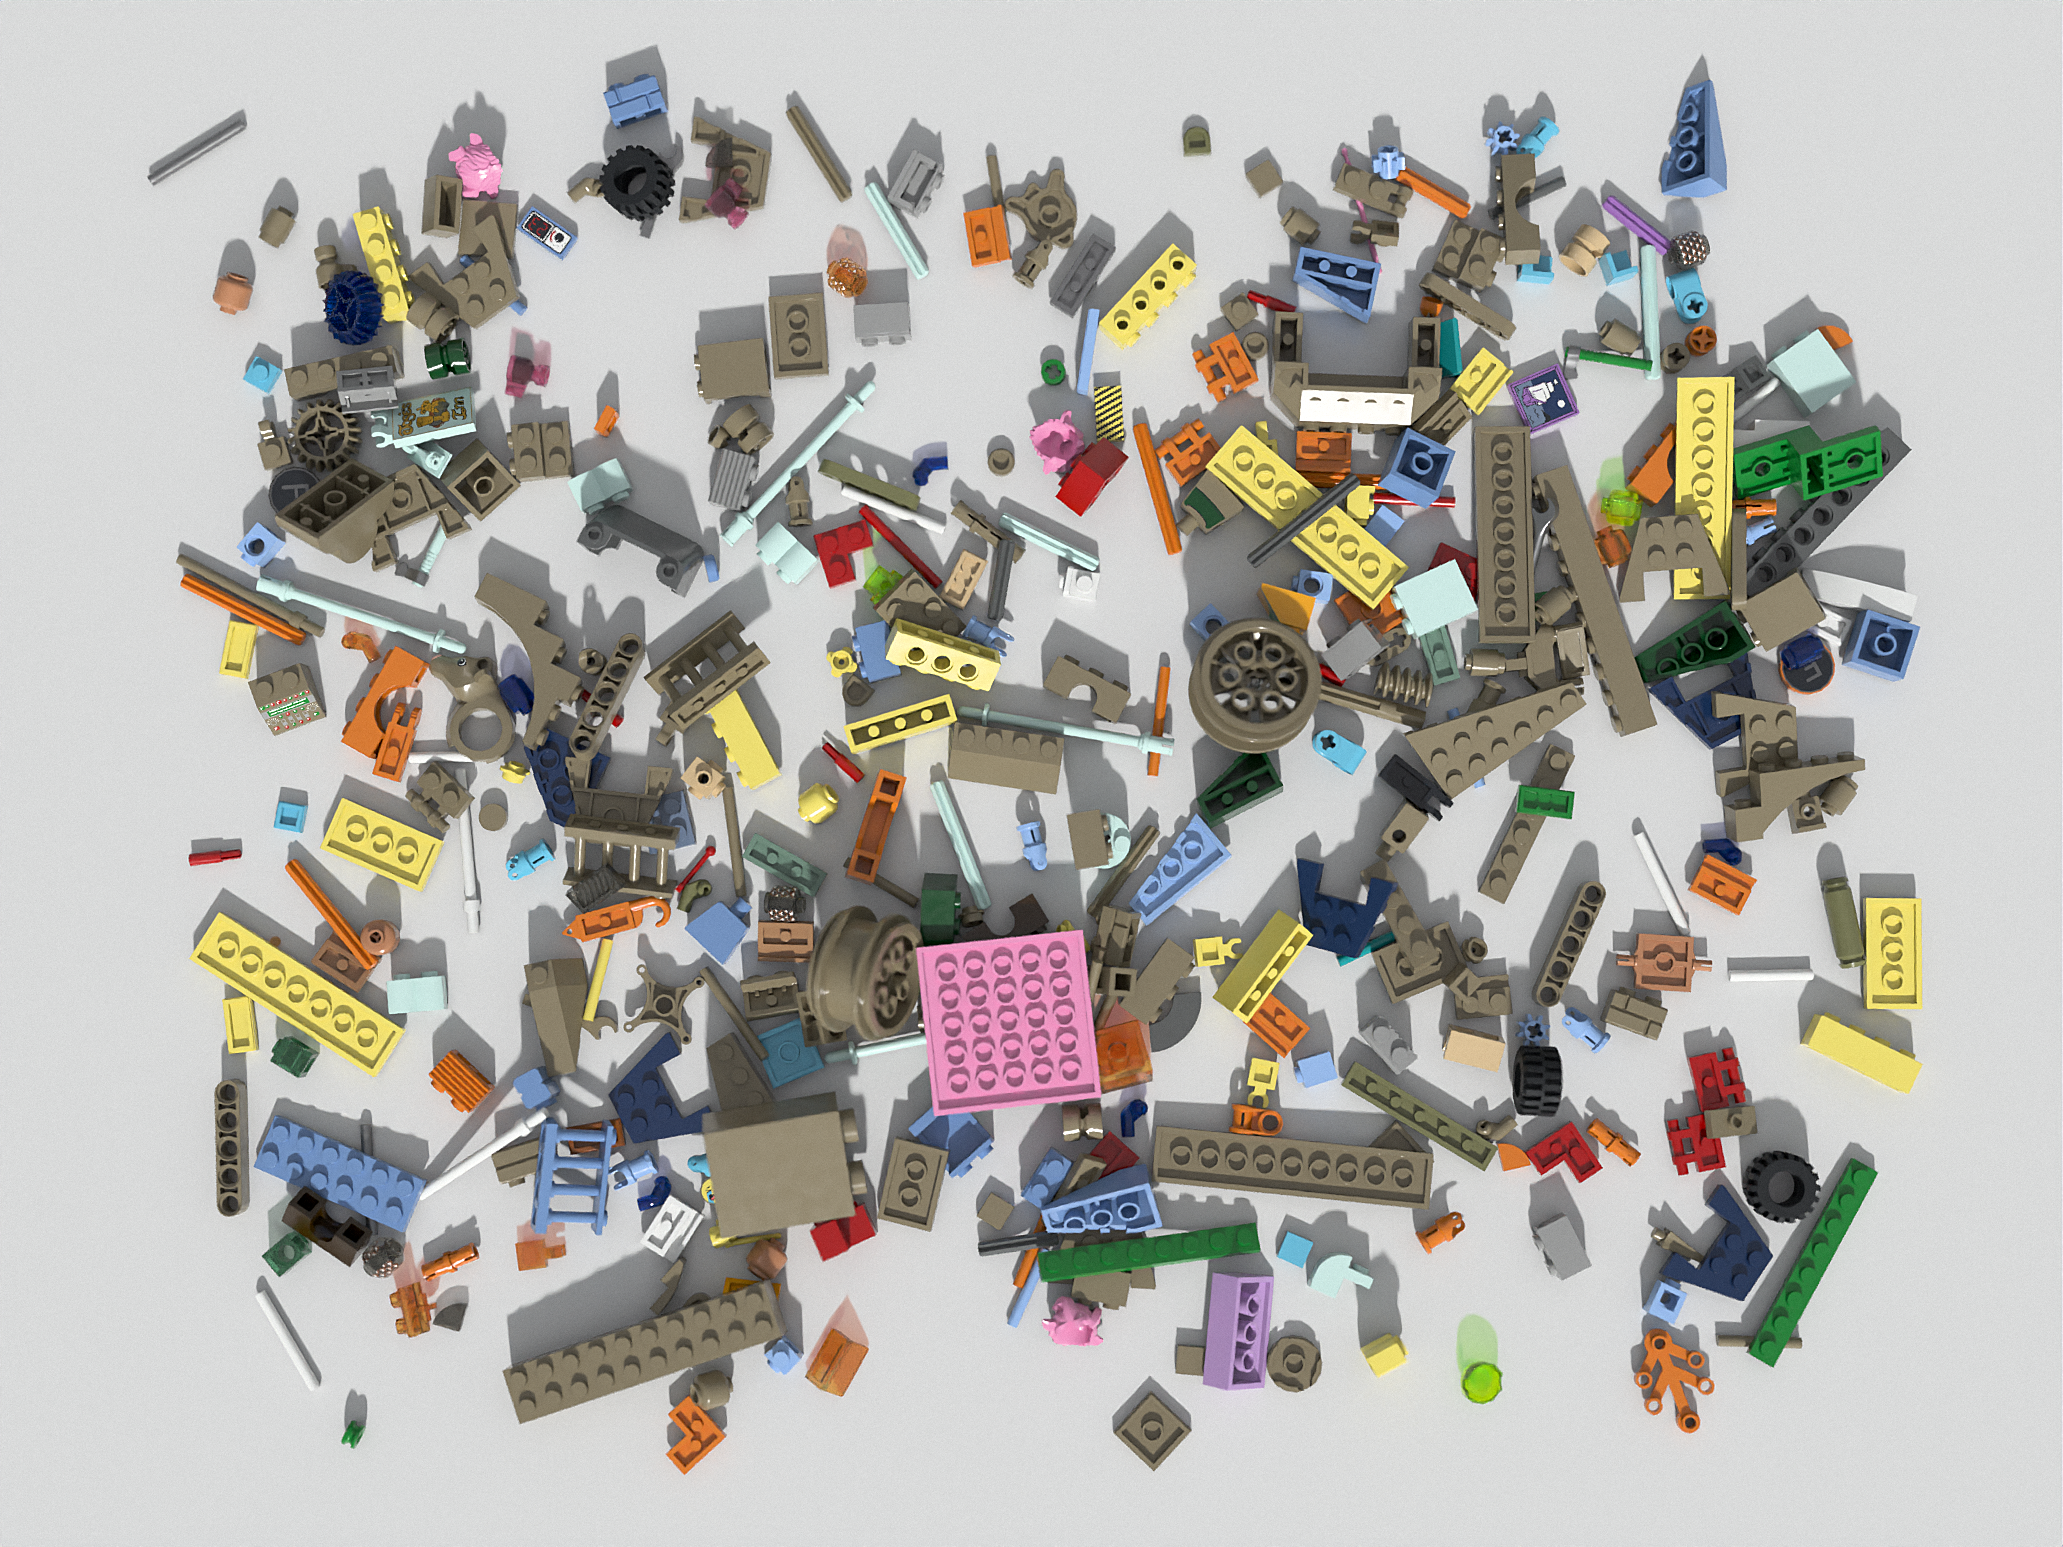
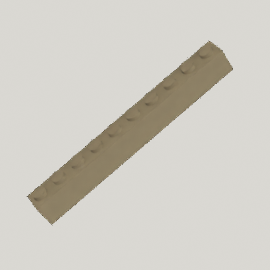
[1531,465,1658,737]

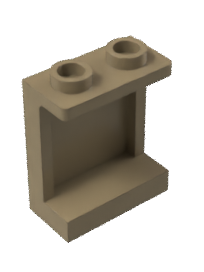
[694,338,772,404]
[1736,567,1826,652]

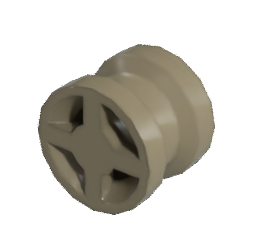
[1660,343,1690,374]

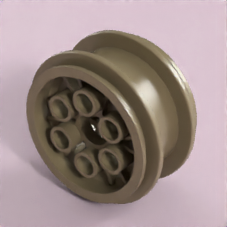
[1188,618,1322,753]
[807,905,924,1041]

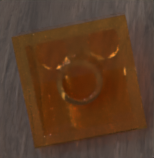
[1094,1019,1153,1094]

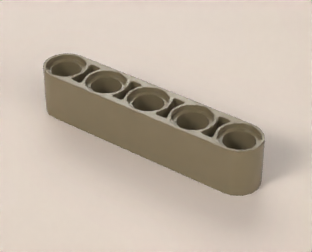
[569,633,646,761]
[1531,881,1606,1007]
[214,1079,250,1217]

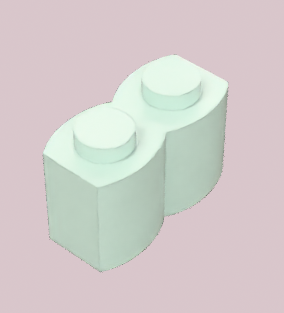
[567,458,633,515]
[755,522,819,585]
[386,971,448,1014]

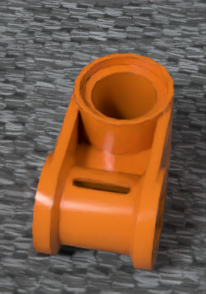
[1229,1103,1283,1136]

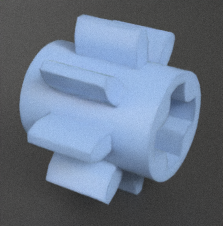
[1485,121,1520,156]
[1372,145,1405,179]
[1515,1014,1551,1046]

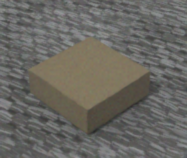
[1245,159,1283,198]
[977,1192,1015,1231]
[1175,1344,1206,1376]

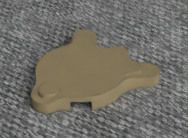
[1005,169,1077,249]

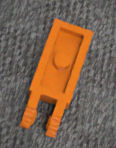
[372,702,422,783]

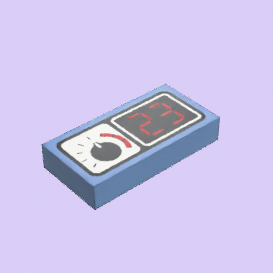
[517,206,578,261]

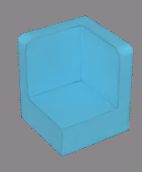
[1598,250,1639,286]
[1517,255,1554,284]

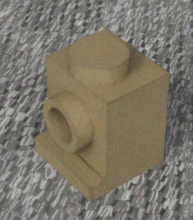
[1787,792,1827,834]

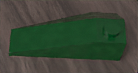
[1634,599,1756,683]

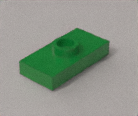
[1515,785,1575,820]

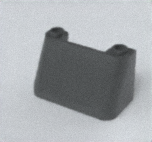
[576,505,704,598]

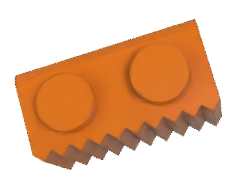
[428,1049,495,1113]

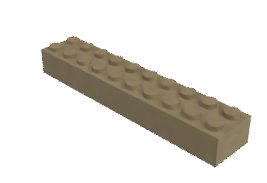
[502,1278,787,1424]

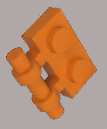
[1192,332,1259,403]
[1154,418,1221,487]

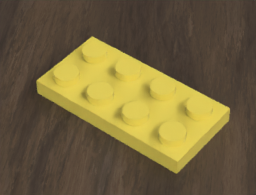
[320,798,445,892]
[1863,898,1922,1009]

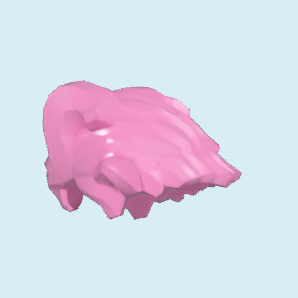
[448,133,503,199]
[1029,410,1085,475]
[1042,1296,1103,1347]

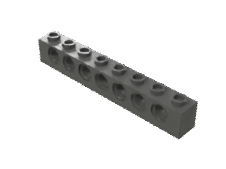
[1747,427,1912,598]

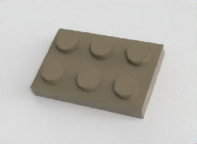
[768,293,829,380]
[873,569,967,651]
[1371,921,1467,1004]
[877,1136,950,1232]

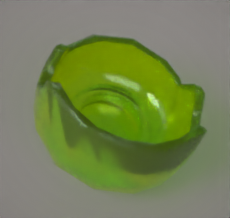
[1460,1361,1503,1404]

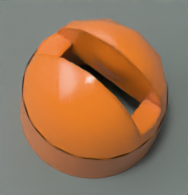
[1420,296,1443,318]

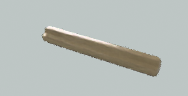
[786,106,852,202]
[1087,825,1160,918]

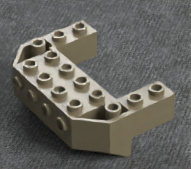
[1270,312,1442,436]

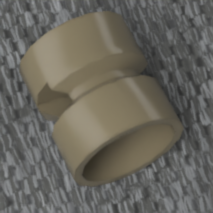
[406,292,459,343]
[723,404,774,456]
[1062,1103,1103,1142]

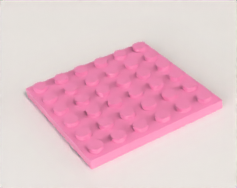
[916,930,1101,1116]

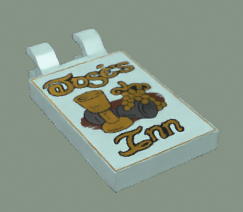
[371,386,476,448]

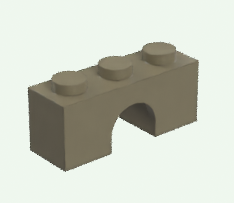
[1043,655,1131,725]

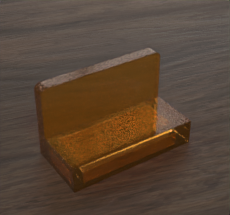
[805,1328,869,1397]

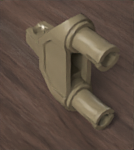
[1504,623,1584,695]

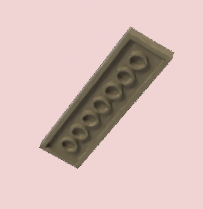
[1474,426,1536,643]

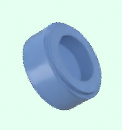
[703,554,720,583]

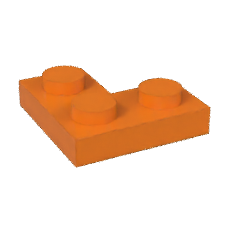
[666,1394,727,1475]

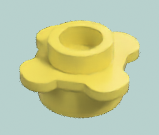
[826,647,857,678]
[500,761,530,784]

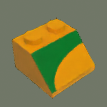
[1257,583,1316,636]

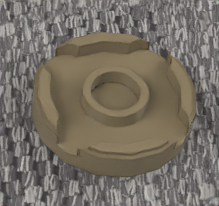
[1266,1335,1322,1392]

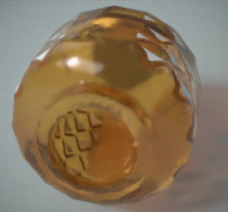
[827,257,868,298]

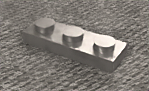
[1050,234,1116,318]

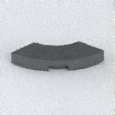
[1149,992,1202,1053]

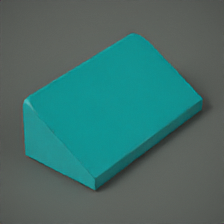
[1439,318,1463,379]

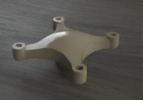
[623,964,704,1045]

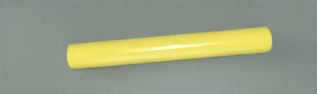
[583,939,613,1022]

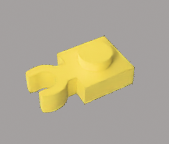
[1193,936,1243,967]
[1247,1057,1280,1108]

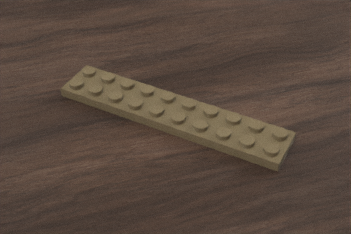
[1151,1125,1434,1210]

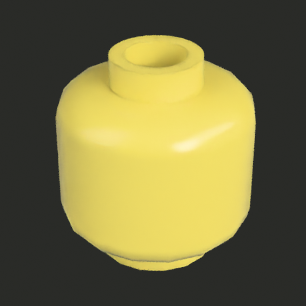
[798,783,839,824]

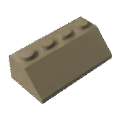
[948,722,1065,795]

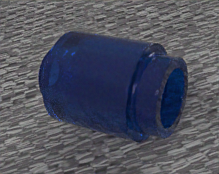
[1780,634,1824,670]
[498,674,534,716]

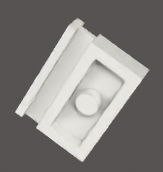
[640,1194,705,1264]

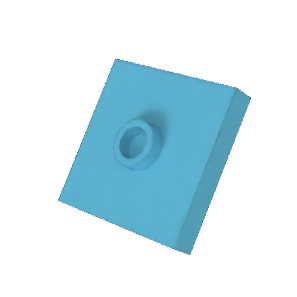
[757,1018,825,1089]

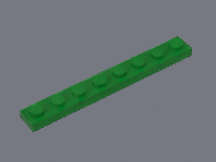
[1746,1158,1878,1368]
[1036,1223,1261,1283]

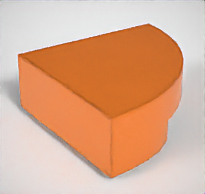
[1815,325,1853,351]
[1496,1143,1531,1171]

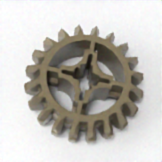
[287,399,363,473]

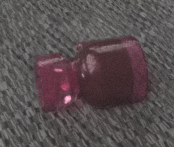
[704,177,749,230]
[505,355,550,398]

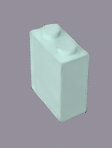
[1766,329,1856,418]
[1390,559,1478,639]

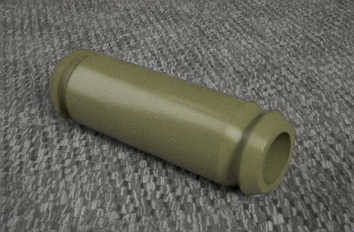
[1821,876,1866,969]

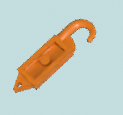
[562,896,671,942]

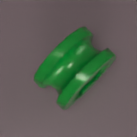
[1041,359,1066,386]
[341,1420,366,1449]

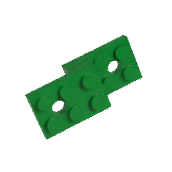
[1733,425,1883,500]

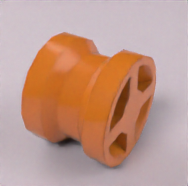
[1684,326,1717,357]

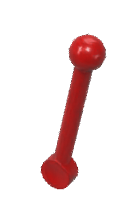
[675,845,716,893]

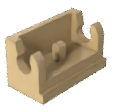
[1442,1024,1506,1072]

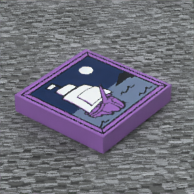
[1506,363,1580,435]

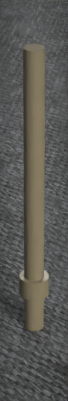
[176,554,325,638]

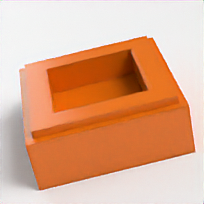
[594,405,619,438]

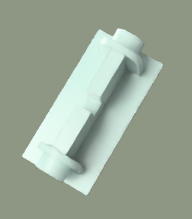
[402,441,452,478]

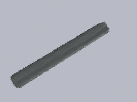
[1247,473,1361,568]

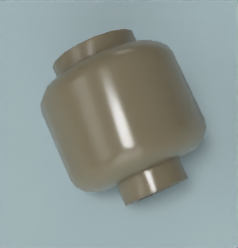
[689,1370,733,1411]

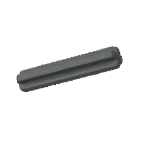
[987,539,1015,621]
[978,1231,1059,1257]

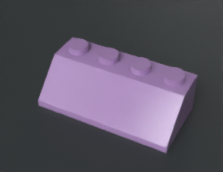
[1203,1272,1274,1391]

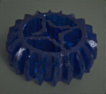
[322,270,384,345]

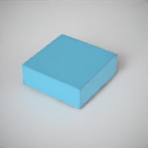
[273,801,308,833]
[1276,1231,1313,1268]

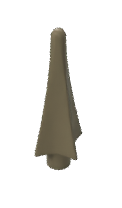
[1651,1227,1704,1263]

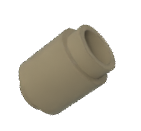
[258,205,296,249]
[1280,206,1321,246]
[1598,319,1642,357]
[1535,585,1574,625]
[1464,648,1506,677]
[1819,775,1858,817]

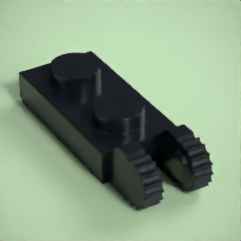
[1377,754,1454,822]

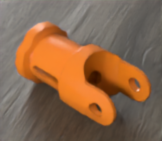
[1415,1212,1465,1254]

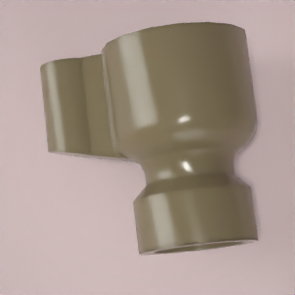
[314,245,360,290]

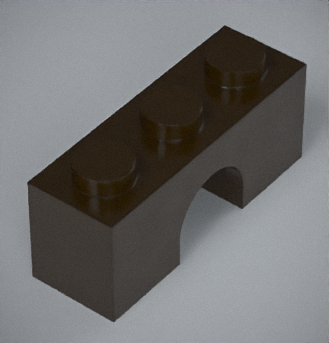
[961,893,1049,943]
[281,1185,373,1267]

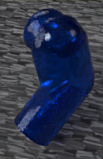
[912,456,948,486]
[1702,838,1742,866]
[1120,1099,1148,1137]
[637,1176,672,1211]

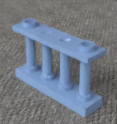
[530,1117,617,1235]

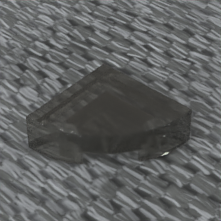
[705,138,734,168]
[432,1303,469,1332]

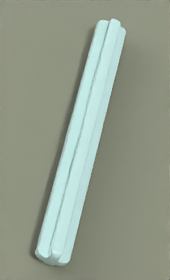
[1640,245,1661,380]
[930,780,991,910]

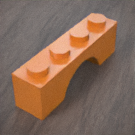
[1625,422,1676,508]
[341,646,430,759]
[845,769,907,886]

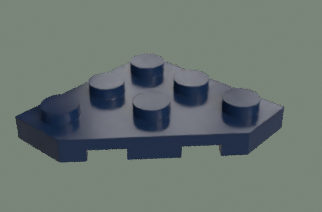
[524,728,611,827]

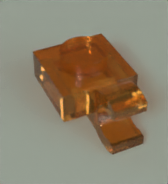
[515,1239,566,1271]

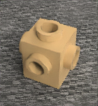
[680,756,726,800]

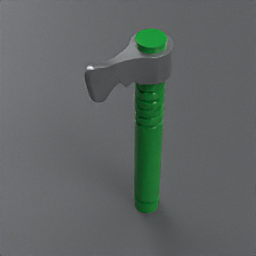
[1563,345,1653,379]

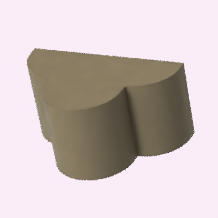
[275,458,394,564]

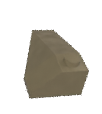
[524,958,588,1078]

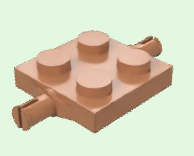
[1616,933,1712,992]

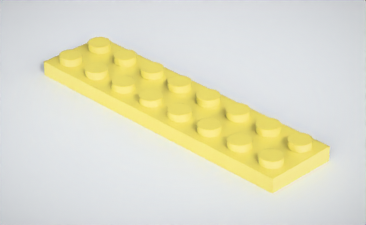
[1673,377,1734,599]
[1205,425,1409,610]
[189,912,406,1077]

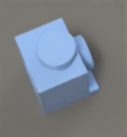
[1642,1277,1687,1324]
[764,1335,803,1375]

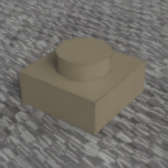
[1220,292,1259,332]

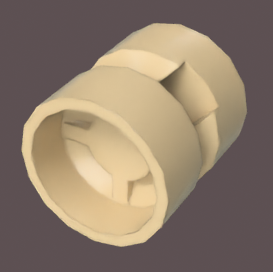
[1558,224,1610,277]

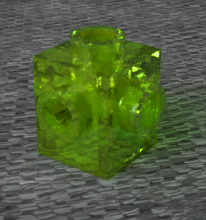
[862,565,903,605]

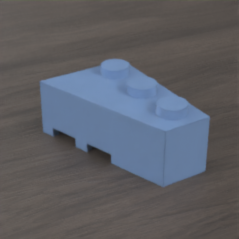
[1292,247,1381,324]

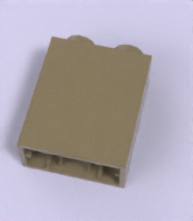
[702,1091,867,1239]

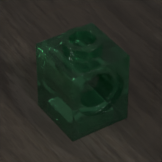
[270,1036,320,1078]
[262,1231,312,1277]

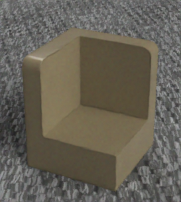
[1442,962,1483,1005]

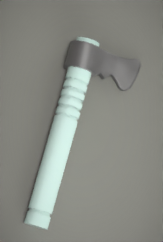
[395,509,459,588]

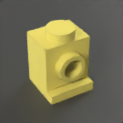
[1344,485,1375,527]

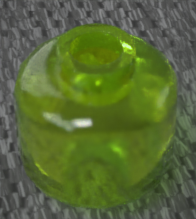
[1601,489,1643,526]

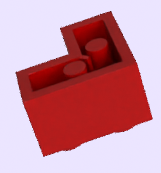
[1055,437,1129,517]
[809,1201,878,1262]

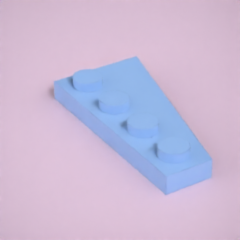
[1129,813,1232,926]

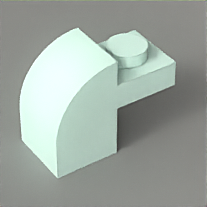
[1307,1252,1374,1298]

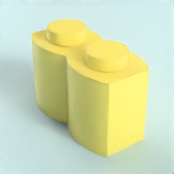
[1360,1333,1409,1378]

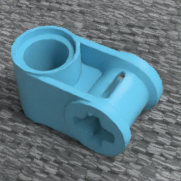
[1666,268,1708,324]
[1312,730,1367,775]

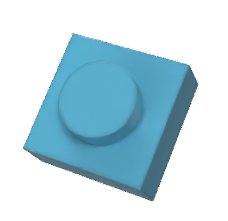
[243,356,282,394]

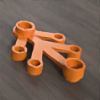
[1634,1328,1715,1433]

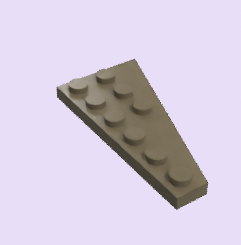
[1403,680,1587,800]

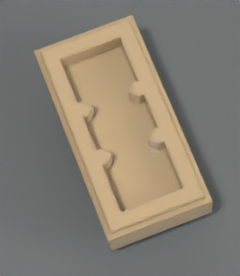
[939,549,988,611]

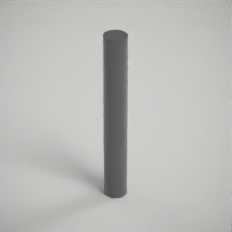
[1488,176,1566,220]

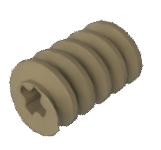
[1373,662,1434,708]

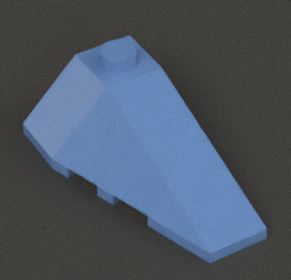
[1662,80,1727,198]
[1040,1163,1163,1233]

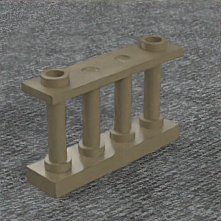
[644,610,771,730]
[563,814,680,899]

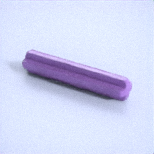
[1602,195,1672,255]

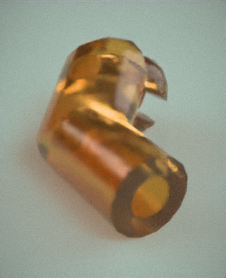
[341,632,381,663]

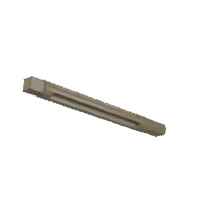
[1225,657,1426,729]

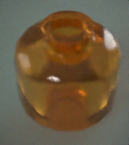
[1594,526,1632,568]

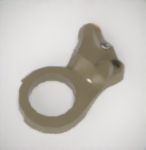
[429,655,516,764]

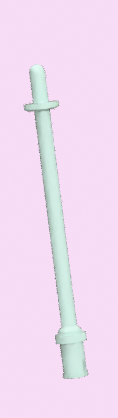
[719,381,876,547]
[256,574,467,653]
[957,703,1175,756]
[825,1033,926,1065]

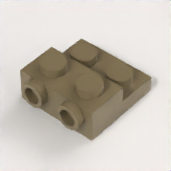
[1431,220,1505,293]
[507,421,575,482]

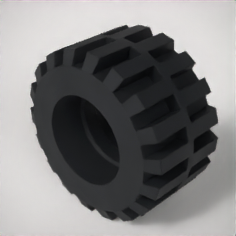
[599,145,675,221]
[1512,1045,1563,1117]
[1743,1151,1821,1224]

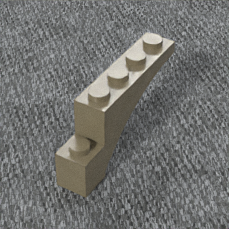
[1724,752,1865,843]

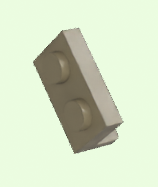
[740,971,799,1022]

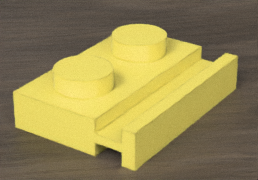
[1449,347,1513,415]

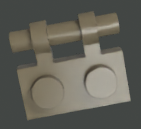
[405,762,475,833]

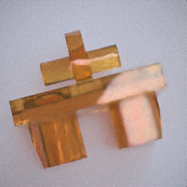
[389,1282,437,1338]

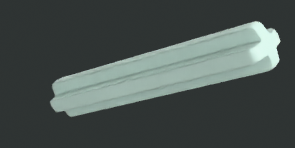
[864,182,929,279]
[998,513,1099,572]

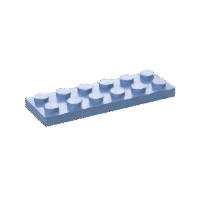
[254,1115,427,1232]

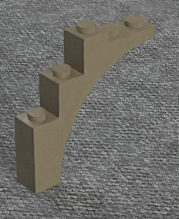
[474,573,584,751]

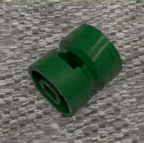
[424,338,471,380]

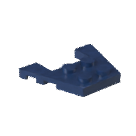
[1648,653,1757,750]
[1297,858,1398,958]
[608,1032,712,1144]
[1658,1184,1773,1302]

